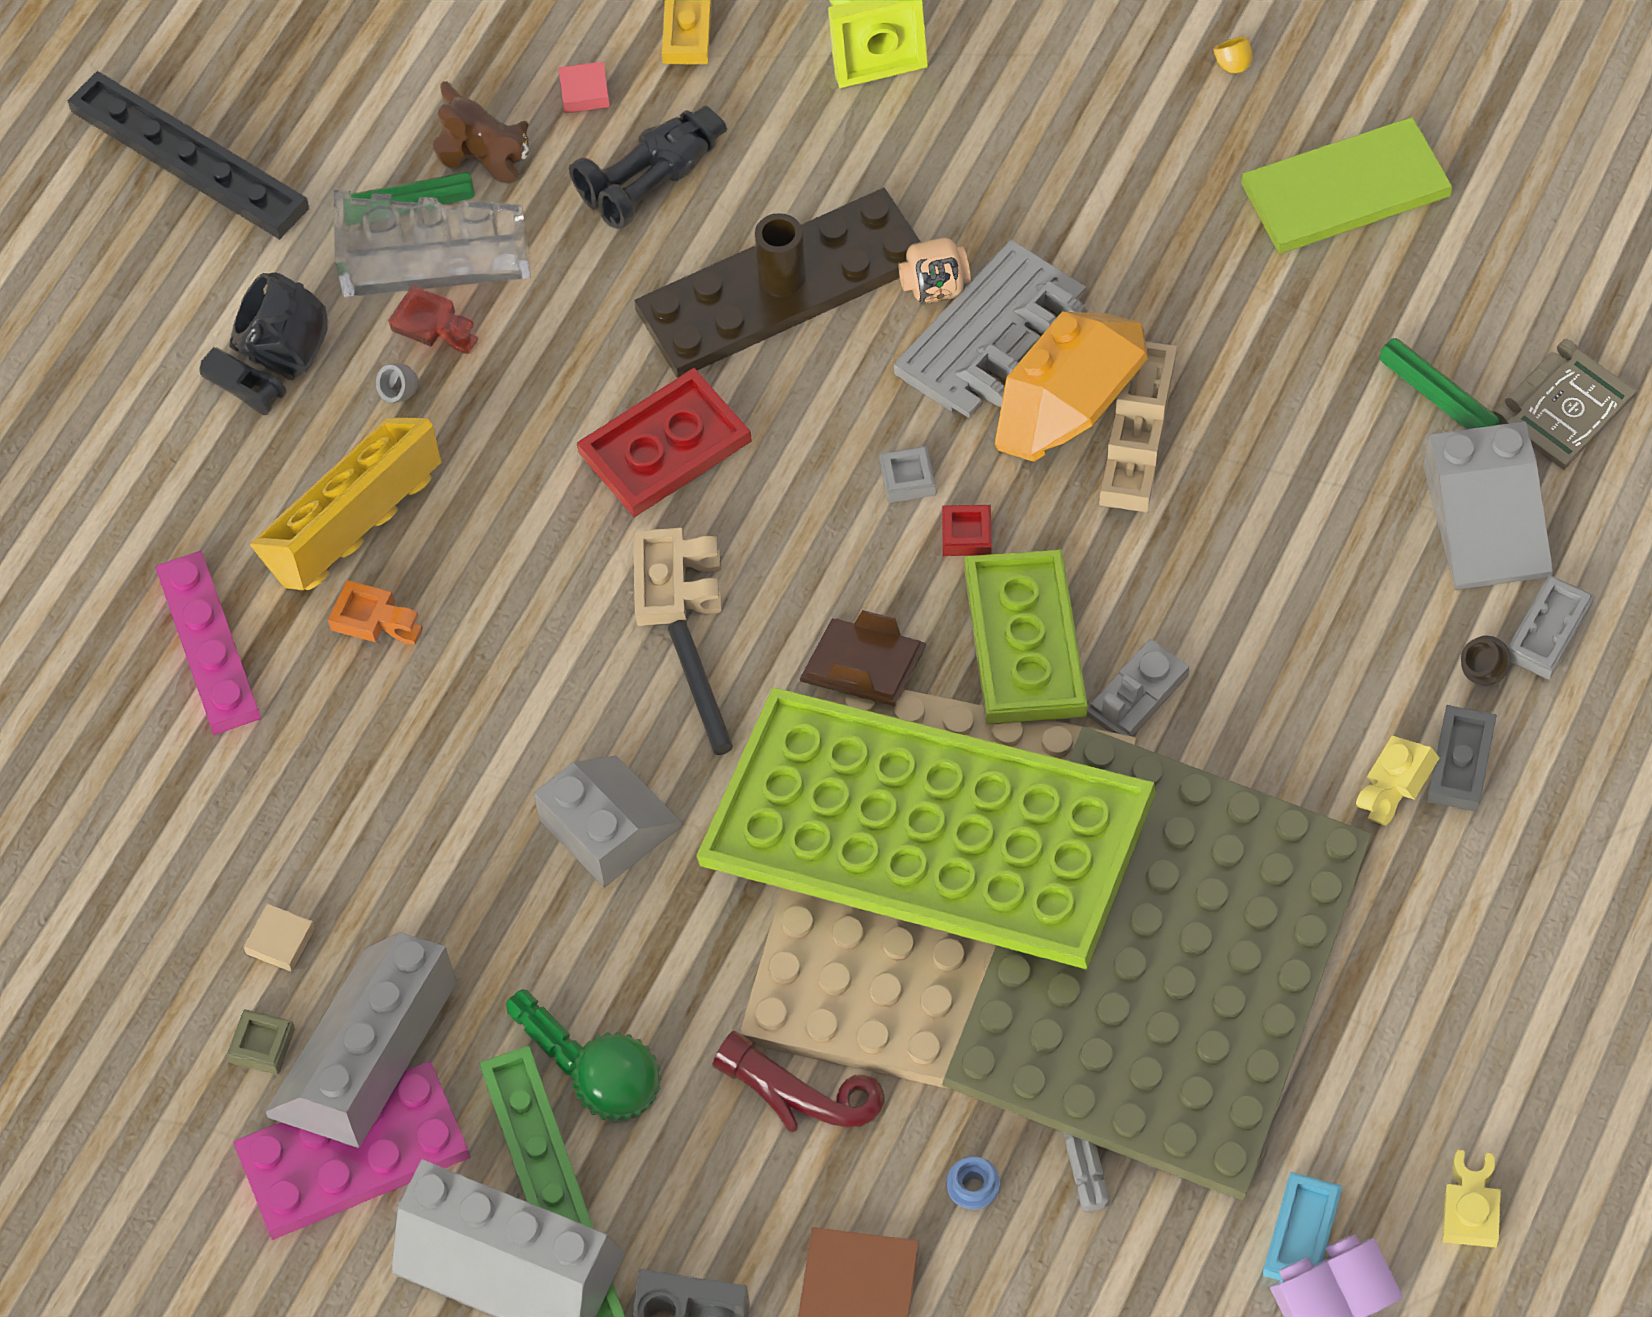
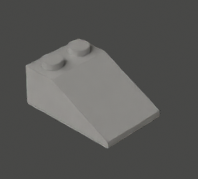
[1423,421,1553,590]

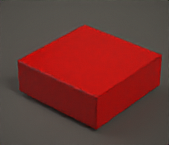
[942,505,992,556]

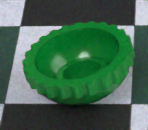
[571,1032,661,1122]

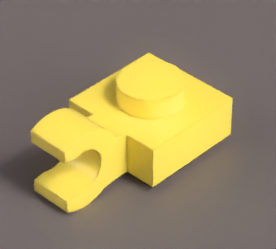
[1356,736,1440,826]

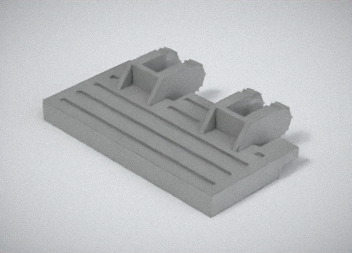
[894,240,1087,418]

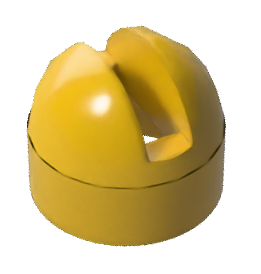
[1213,36,1253,74]

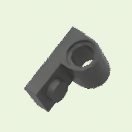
[634,1269,750,1317]

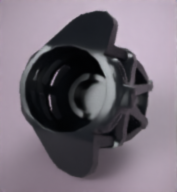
[229,272,328,381]

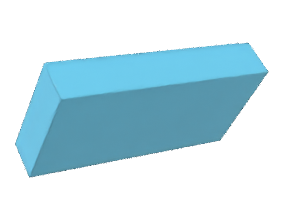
[1263,1172,1342,1281]

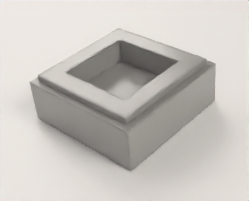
[879,446,936,503]

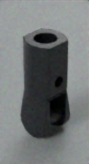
[199,347,287,415]

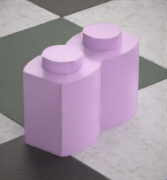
[1270,1234,1403,1317]

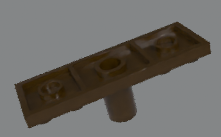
[634,187,921,378]

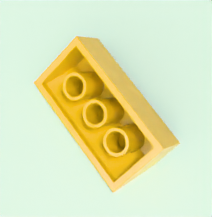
[249,418,441,590]

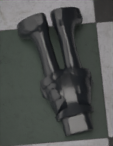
[569,105,727,229]

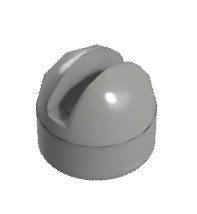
[376,364,419,403]

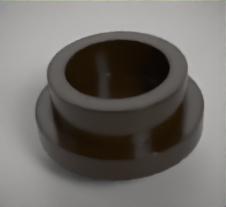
[1461,635,1511,686]

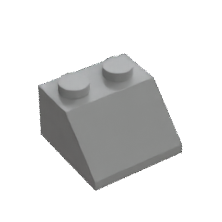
[534,755,682,888]

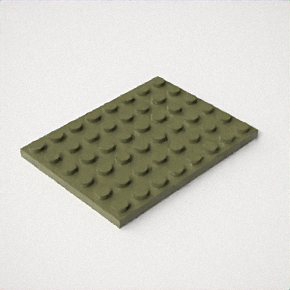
[942,726,1372,1201]

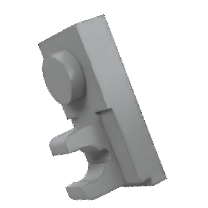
[1087,639,1189,737]

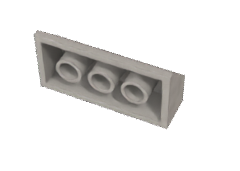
[265,932,457,1148]
[391,1159,626,1317]

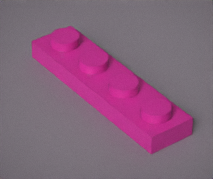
[155,550,261,735]

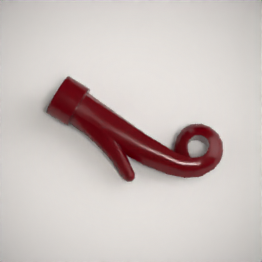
[712,1030,884,1132]

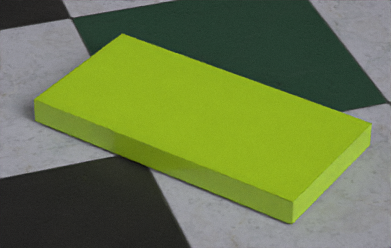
[1241,117,1452,254]
[964,549,1088,724]

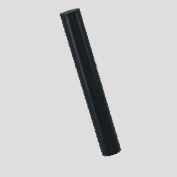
[668,620,733,755]

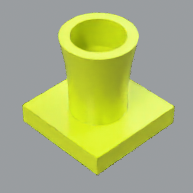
[828,0,928,88]

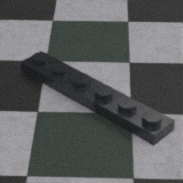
[67,71,310,240]

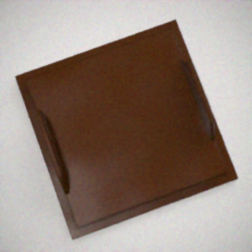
[800,610,926,707]

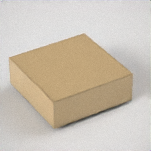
[243,904,315,972]

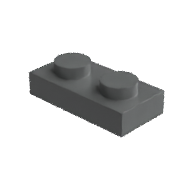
[1427,705,1497,812]

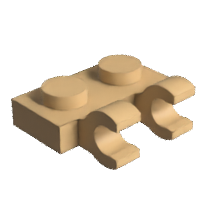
[634,527,722,626]

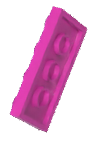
[233,1061,471,1240]

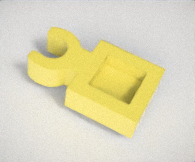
[1442,1150,1501,1247]

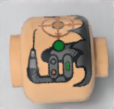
[898,237,971,304]

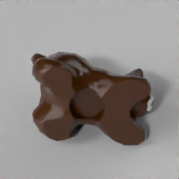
[433,81,529,183]

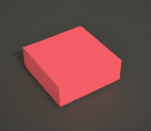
[558,61,610,113]

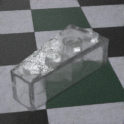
[334,190,531,297]

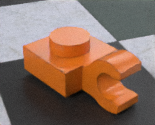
[328,580,423,645]

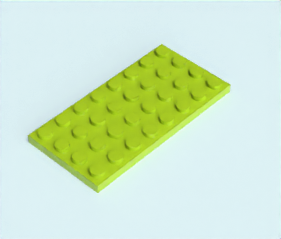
[696,687,1156,969]

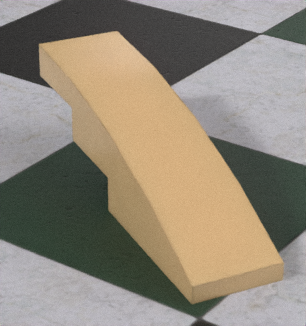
[1099,342,1177,512]

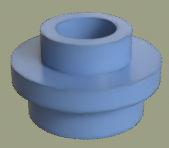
[946,1156,1000,1210]

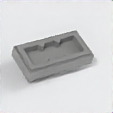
[1508,575,1595,680]

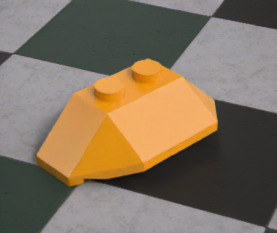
[995,311,1148,462]

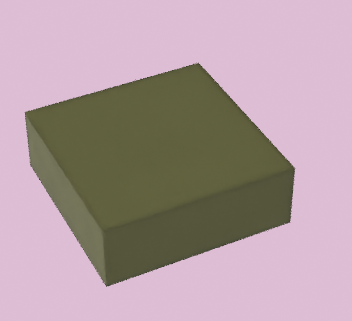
[226,1009,295,1075]

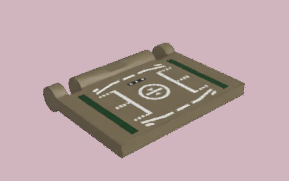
[1493,339,1636,470]

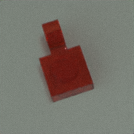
[388,285,478,354]

